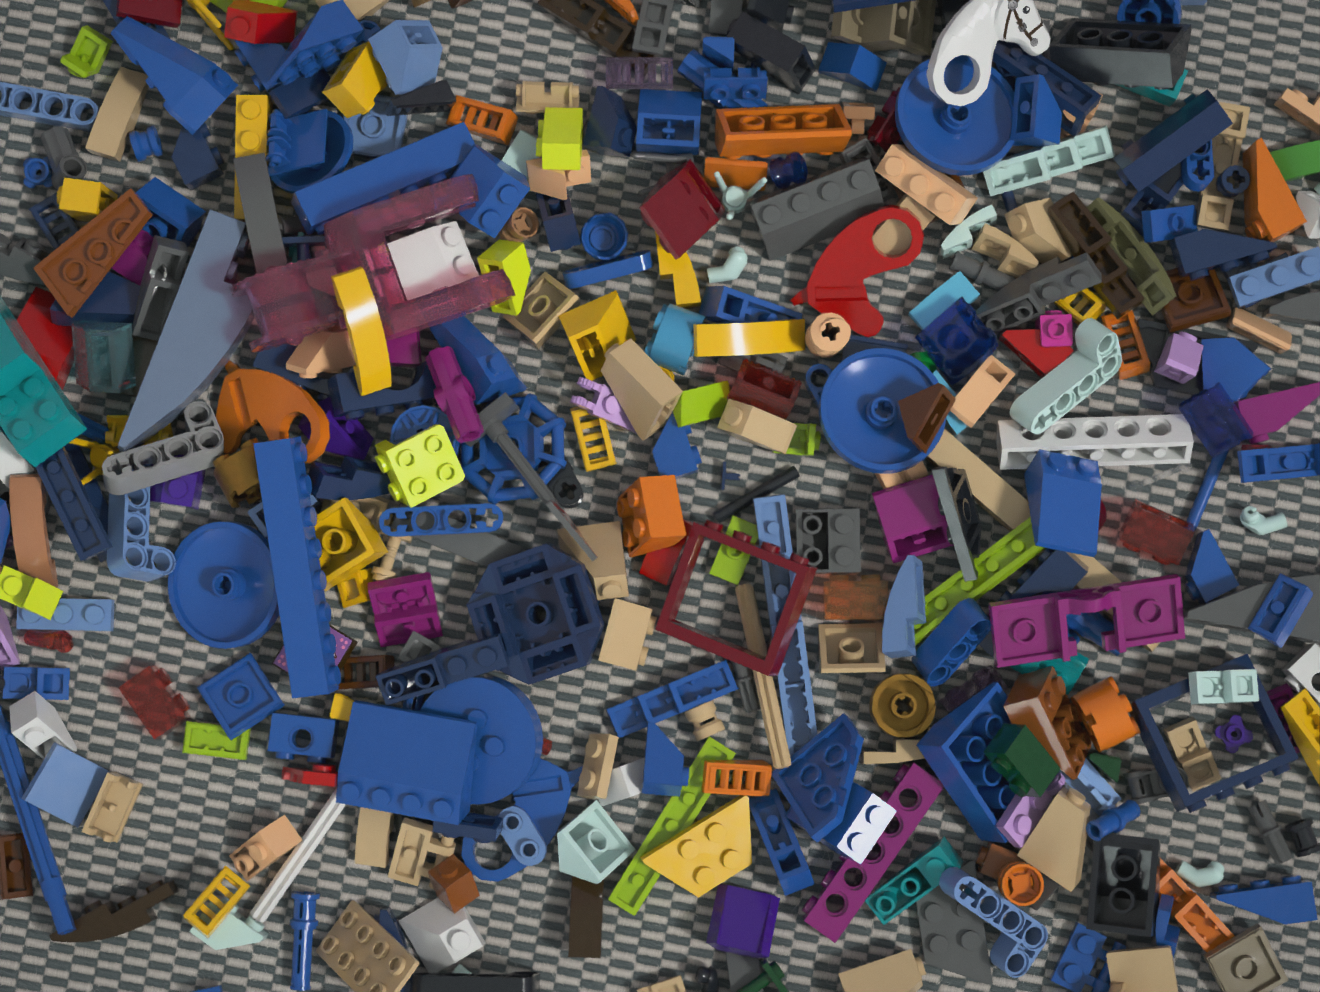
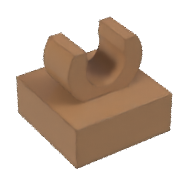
[842,102,875,134]

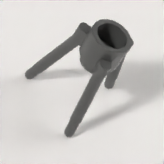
[630,150,694,196]

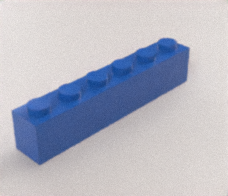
[291,122,475,235]

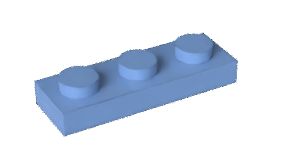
[1227,247,1320,308]
[16,598,115,631]

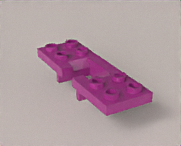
[988,574,1185,668]

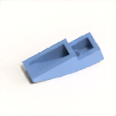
[882,555,926,659]

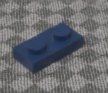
[432,813,503,843]

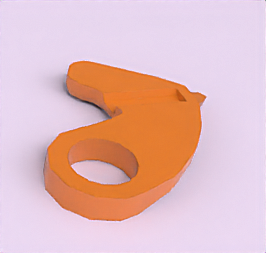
[213,360,330,464]

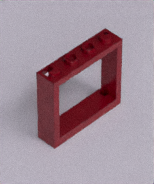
[655,519,817,676]

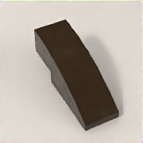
[568,876,604,958]

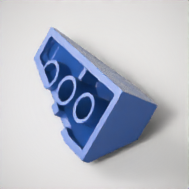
[415,296,527,405]

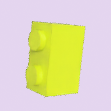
[536,107,583,170]

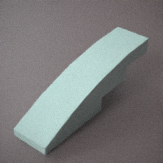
[983,125,1115,196]

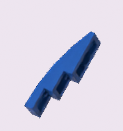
[606,660,738,738]

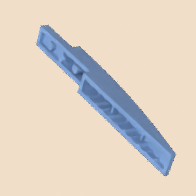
[753,494,818,757]

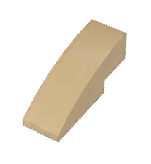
[85,67,149,162]

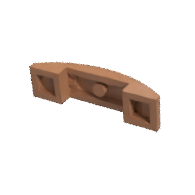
[9,474,58,588]

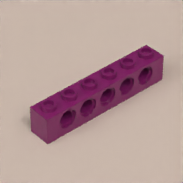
[802,762,944,943]

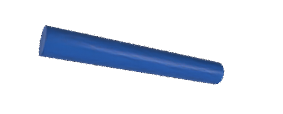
[1184,439,1232,531]

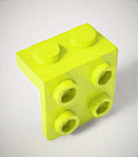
[374,424,465,508]

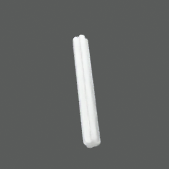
[250,788,346,923]

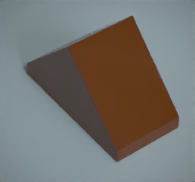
[898,383,956,454]

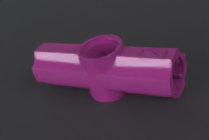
[425,346,484,443]

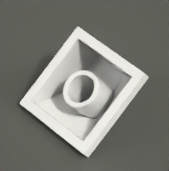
[399,897,486,973]

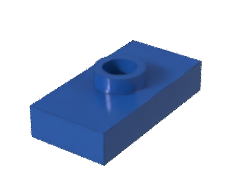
[1141,205,1198,243]

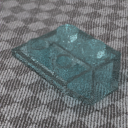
[71,321,136,393]

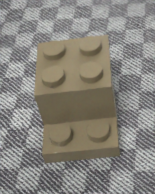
[831,0,936,56]

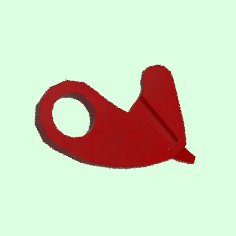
[790,205,924,337]

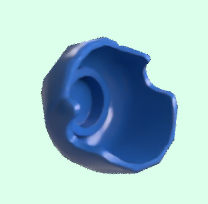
[580,212,629,260]

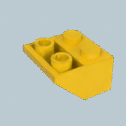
[558,290,636,381]

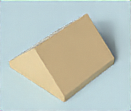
[503,271,581,350]
[818,623,886,673]

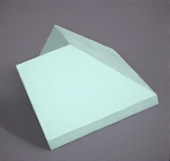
[557,800,636,884]

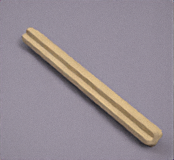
[735,583,791,769]

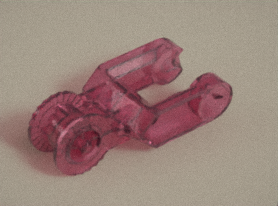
[229,174,516,353]

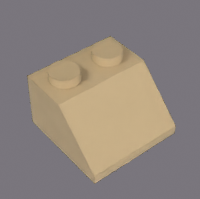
[598,598,657,671]

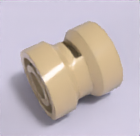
[684,700,725,741]

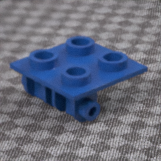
[266,109,328,176]

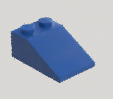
[1024,449,1102,557]

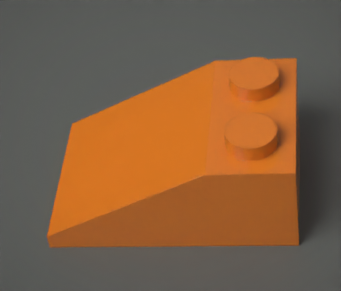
[1243,138,1307,242]

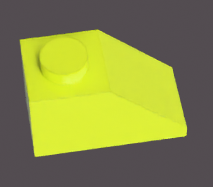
[477,239,531,316]

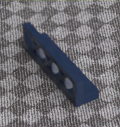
[992,40,1102,137]

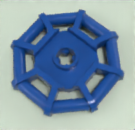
[461,393,567,505]

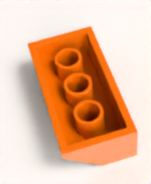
[715,104,852,159]

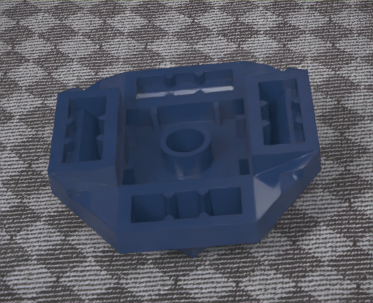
[466,543,605,685]

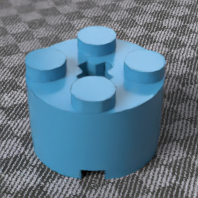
[644,303,706,375]

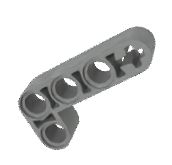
[102,401,224,496]

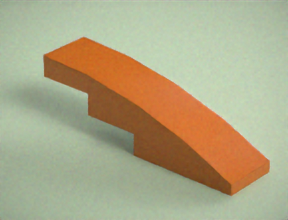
[1159,858,1234,953]

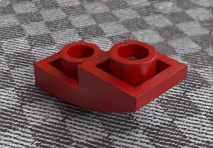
[639,519,693,586]

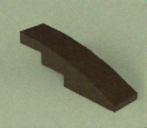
[537,0,659,77]
[1048,192,1145,319]

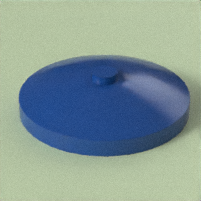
[895,55,1015,176]
[819,348,947,474]
[168,521,279,649]

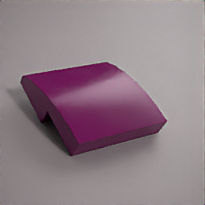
[368,572,443,647]

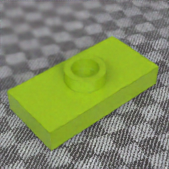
[709,515,758,586]
[182,721,251,760]

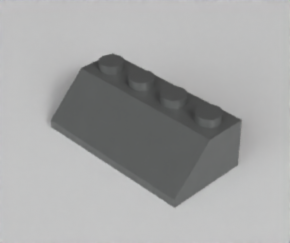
[747,157,884,261]

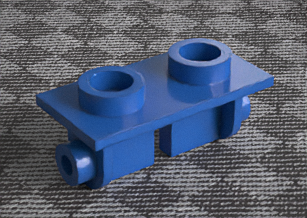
[703,67,768,100]

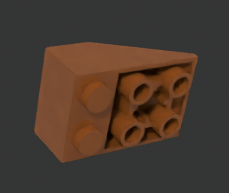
[1003,666,1091,780]

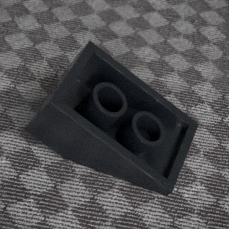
[1086,834,1160,937]

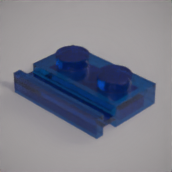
[1179,382,1254,458]

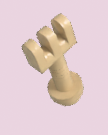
[371,514,413,581]

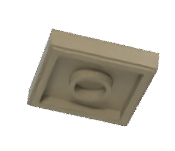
[1203,924,1288,992]

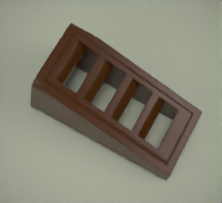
[338,655,395,690]

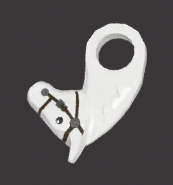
[926,0,1051,106]

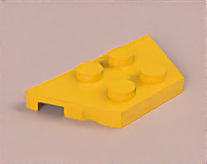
[640,795,752,898]

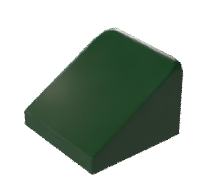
[1086,752,1122,783]

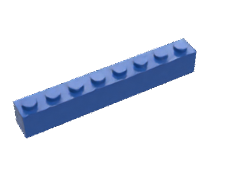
[253,436,341,698]

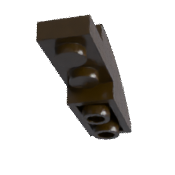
[49,879,179,943]

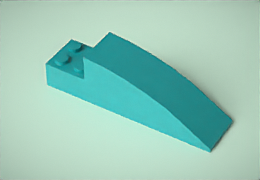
[0,295,87,467]

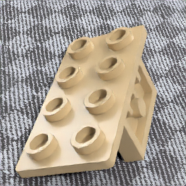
[316,900,419,992]
[1106,945,1179,992]

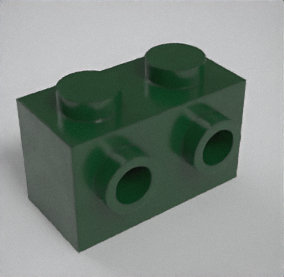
[984,723,1061,798]

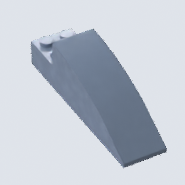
[118,209,260,453]

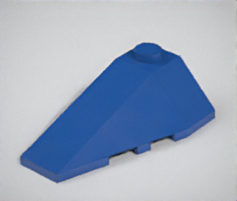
[111,16,238,135]

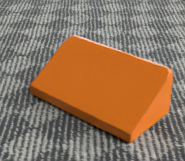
[704,157,768,191]

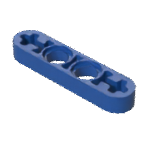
[379,503,503,537]

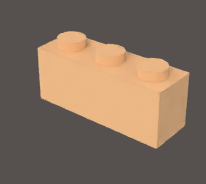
[875,144,978,225]

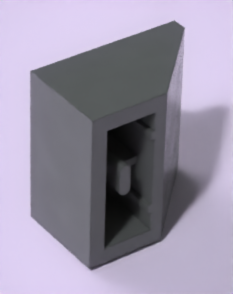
[796,509,861,574]

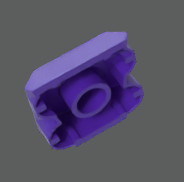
[706,884,780,958]

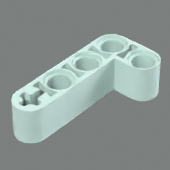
[1010,318,1122,434]

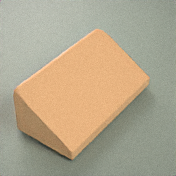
[1226,307,1292,354]

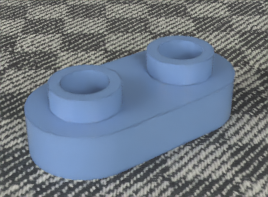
[498,806,547,866]

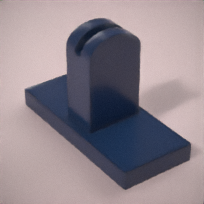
[720,461,740,491]

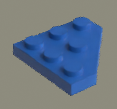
[772,713,864,842]

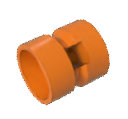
[997,861,1044,906]

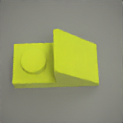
[0,565,63,620]

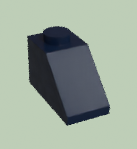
[582,86,637,157]
[536,187,581,252]

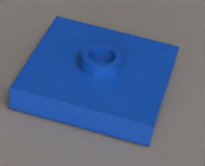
[197,652,285,740]

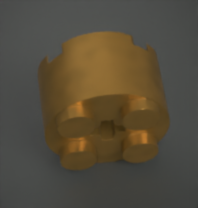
[213,438,262,508]
[869,674,936,738]

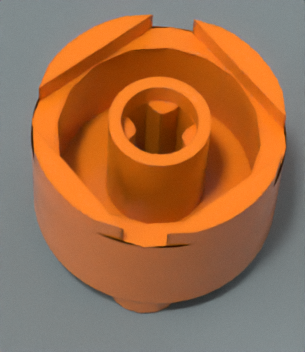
[1071,676,1141,752]

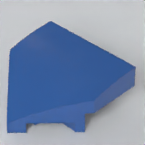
[1201,337,1271,403]

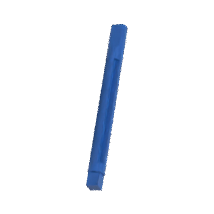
[0,705,76,935]

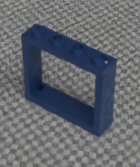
[1129,654,1299,813]

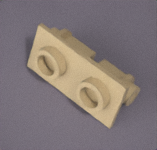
[516,81,580,114]

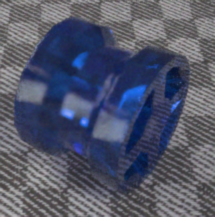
[769,152,808,189]

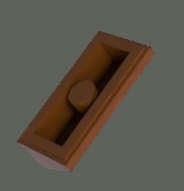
[0,833,33,900]

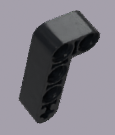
[410,971,540,992]

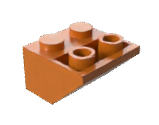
[617,475,686,557]

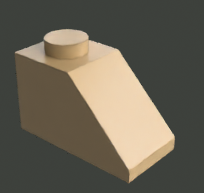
[1004,198,1072,264]
[717,399,797,454]

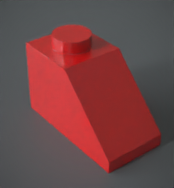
[224,0,298,44]
[999,329,1074,379]

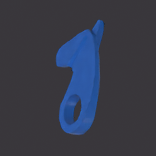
[461,758,583,882]

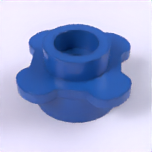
[23,157,53,188]

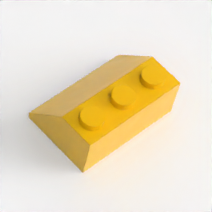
[314,497,388,592]

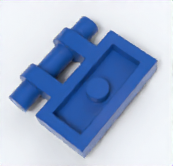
[1049,922,1127,992]

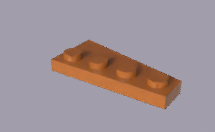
[33,188,153,318]

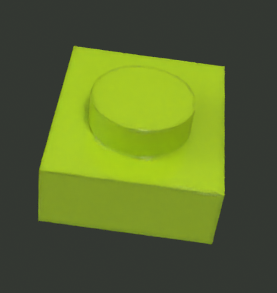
[60,25,113,78]
[772,423,821,456]

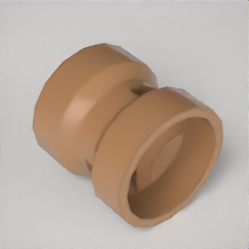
[498,207,539,242]

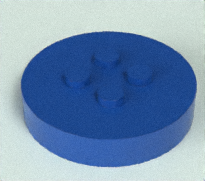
[420,674,543,805]

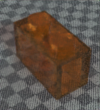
[822,575,888,620]

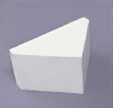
[599,757,645,807]

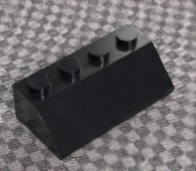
[1049,18,1192,90]

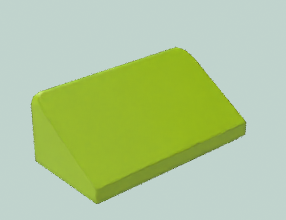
[673,380,729,428]

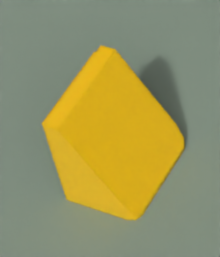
[337,568,375,608]

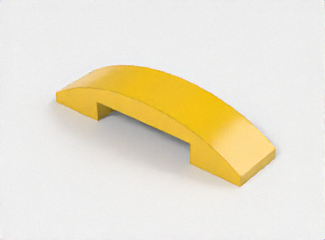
[331,266,392,396]
[693,319,805,357]

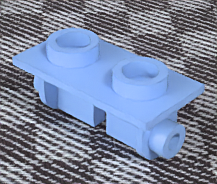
[1059,759,1121,816]

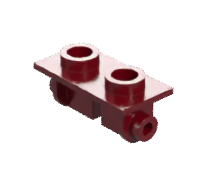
[866,87,901,153]

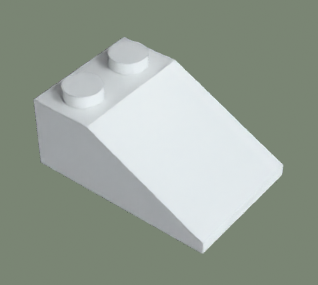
[362,221,480,312]

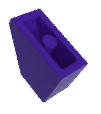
[298,397,374,460]

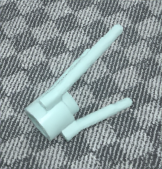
[714,171,767,220]

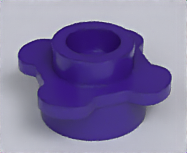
[1215,715,1253,753]

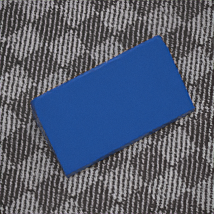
[702,37,735,73]
[1248,573,1313,648]

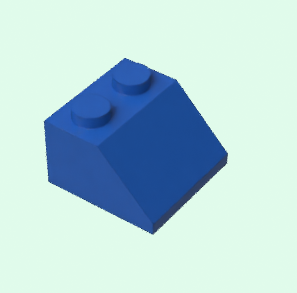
[439,143,530,239]
[136,177,206,248]

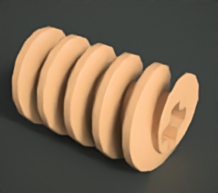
[805,312,851,358]

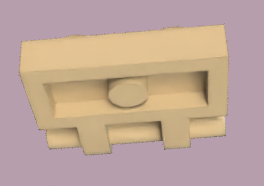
[388,817,456,889]

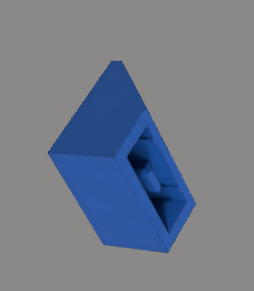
[636,89,702,155]

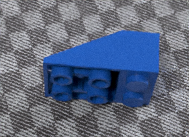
[267,0,364,87]

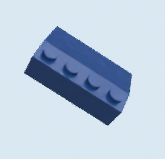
[916,682,1015,843]
[336,700,477,825]

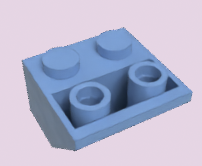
[368,20,443,95]

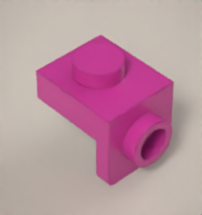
[1035,310,1073,347]

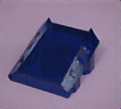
[915,296,999,386]

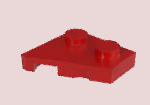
[281,764,338,787]

